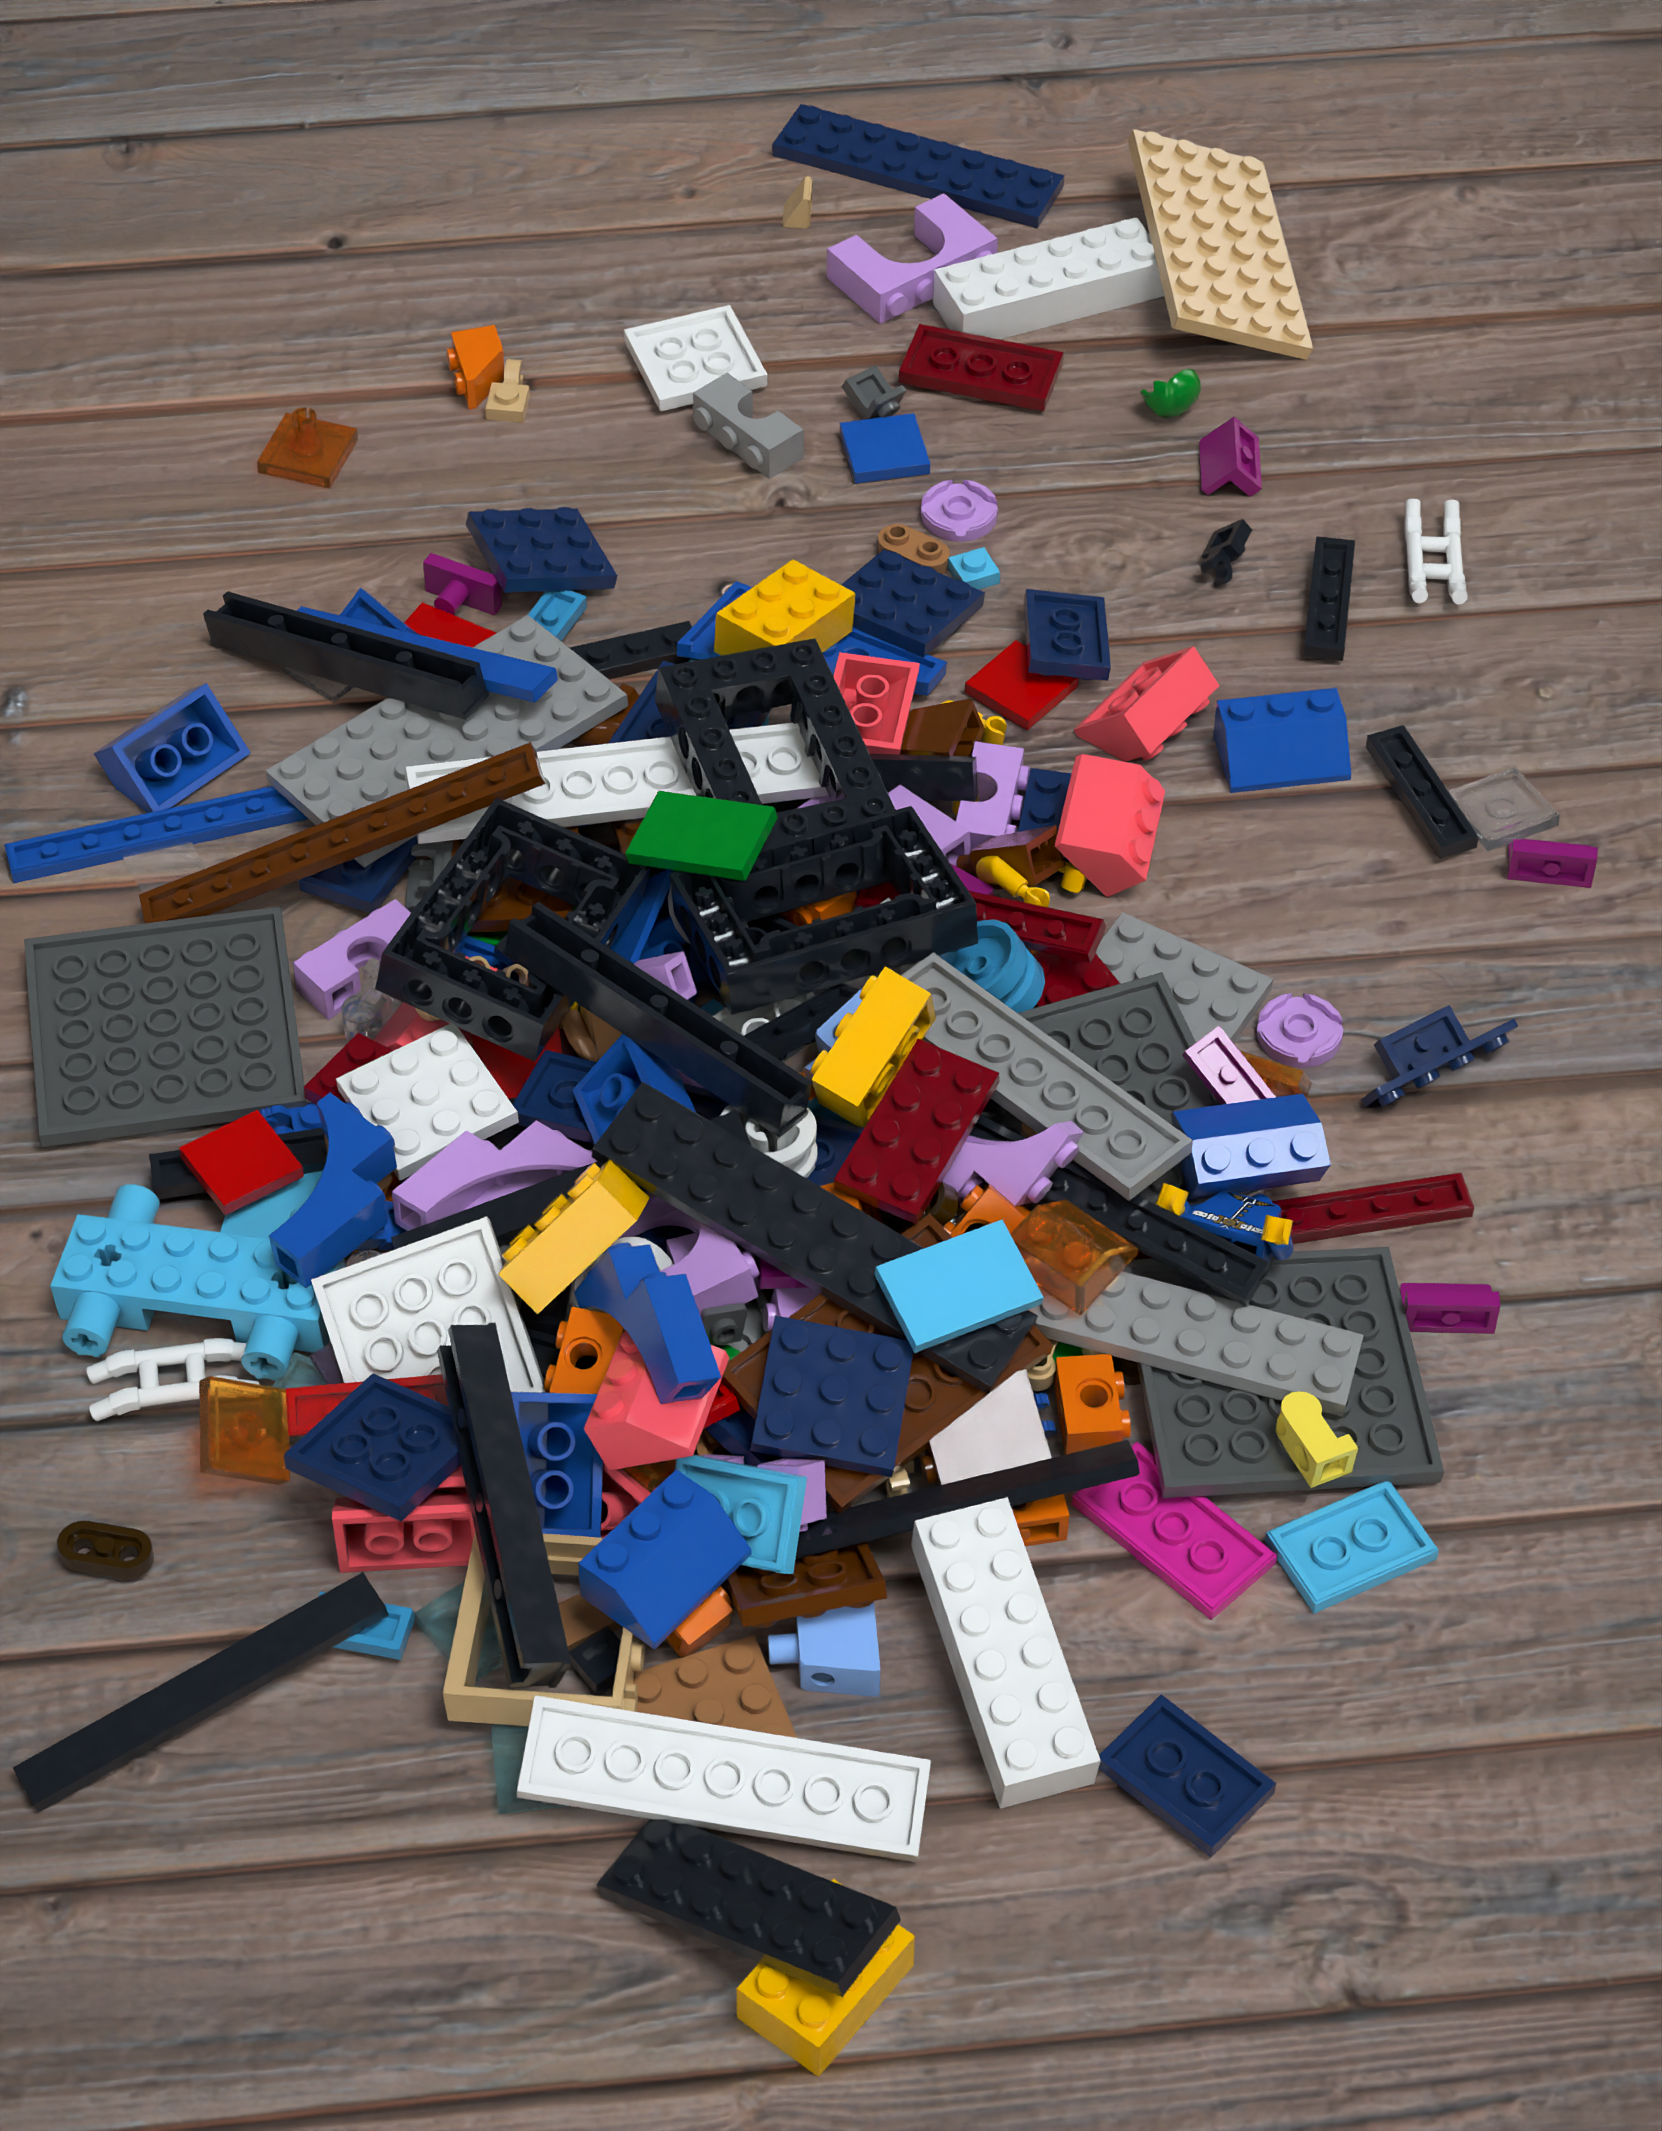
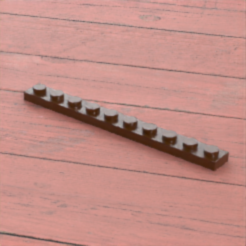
[139,742,545,923]

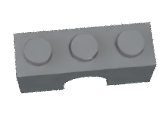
[693,373,804,479]

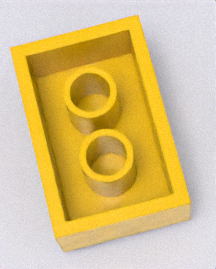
[714,559,855,656]
[810,967,936,1128]
[498,1160,649,1314]
[736,1879,915,2077]

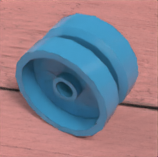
[938,919,1045,1013]

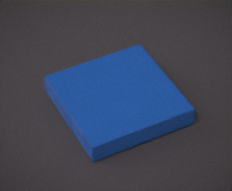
[840,413,930,483]

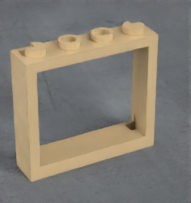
[443,1532,645,1726]

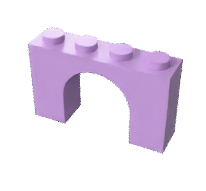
[827,193,998,324]
[618,1191,760,1314]

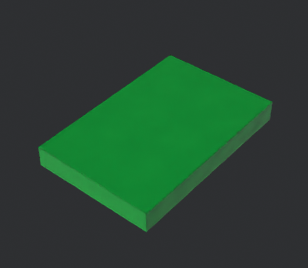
[625,791,778,881]

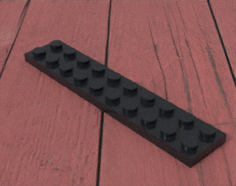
[591,1082,1038,1394]

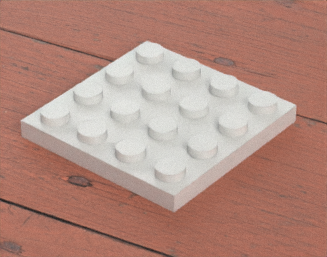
[311,1217,545,1392]

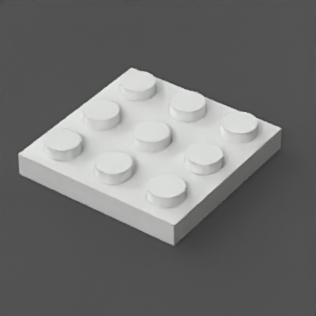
[624,305,767,411]
[336,1024,519,1181]

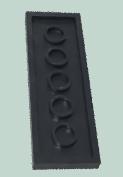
[596,1819,901,1997]

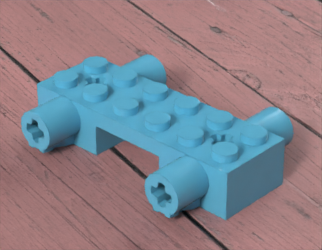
[50,1184,346,1381]

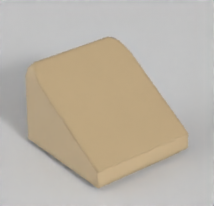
[782,176,812,228]

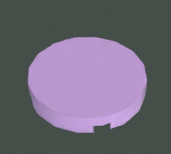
[920,480,998,542]
[1256,993,1343,1068]

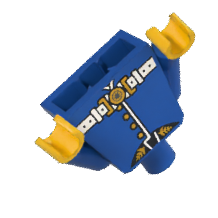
[1155,1183,1294,1263]

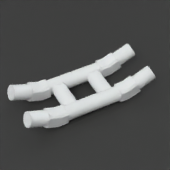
[1404,499,1468,604]
[87,1338,260,1421]

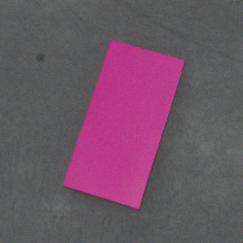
[1071,1442,1277,1620]

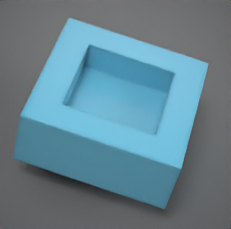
[948,547,1000,590]

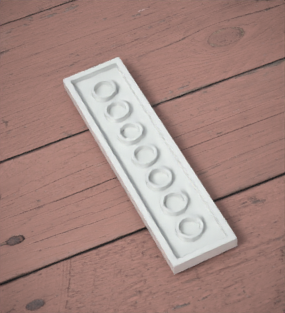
[517,1695,931,1862]

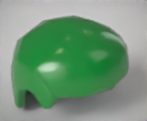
[1140,369,1201,418]

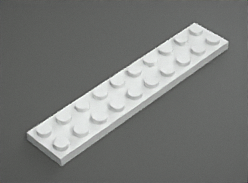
[405,723,828,844]

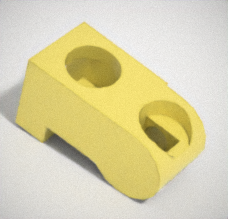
[1276,1391,1358,1488]

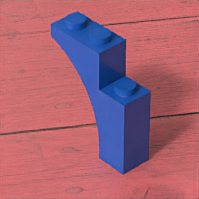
[268,1093,397,1288]
[574,1243,721,1404]

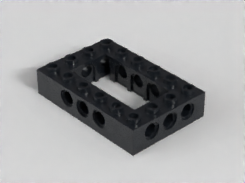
[655,638,896,847]
[375,797,651,1062]
[669,806,978,1015]

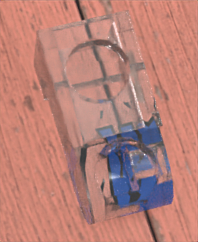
[341,958,403,1041]

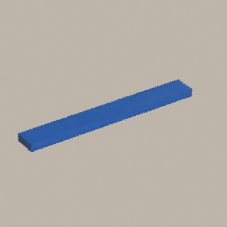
[296,606,559,703]
[4,786,309,883]

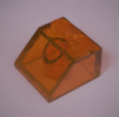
[1010,1199,1138,1316]

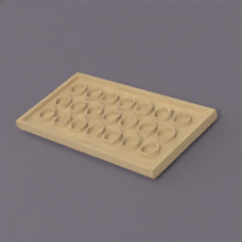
[1128,129,1313,360]

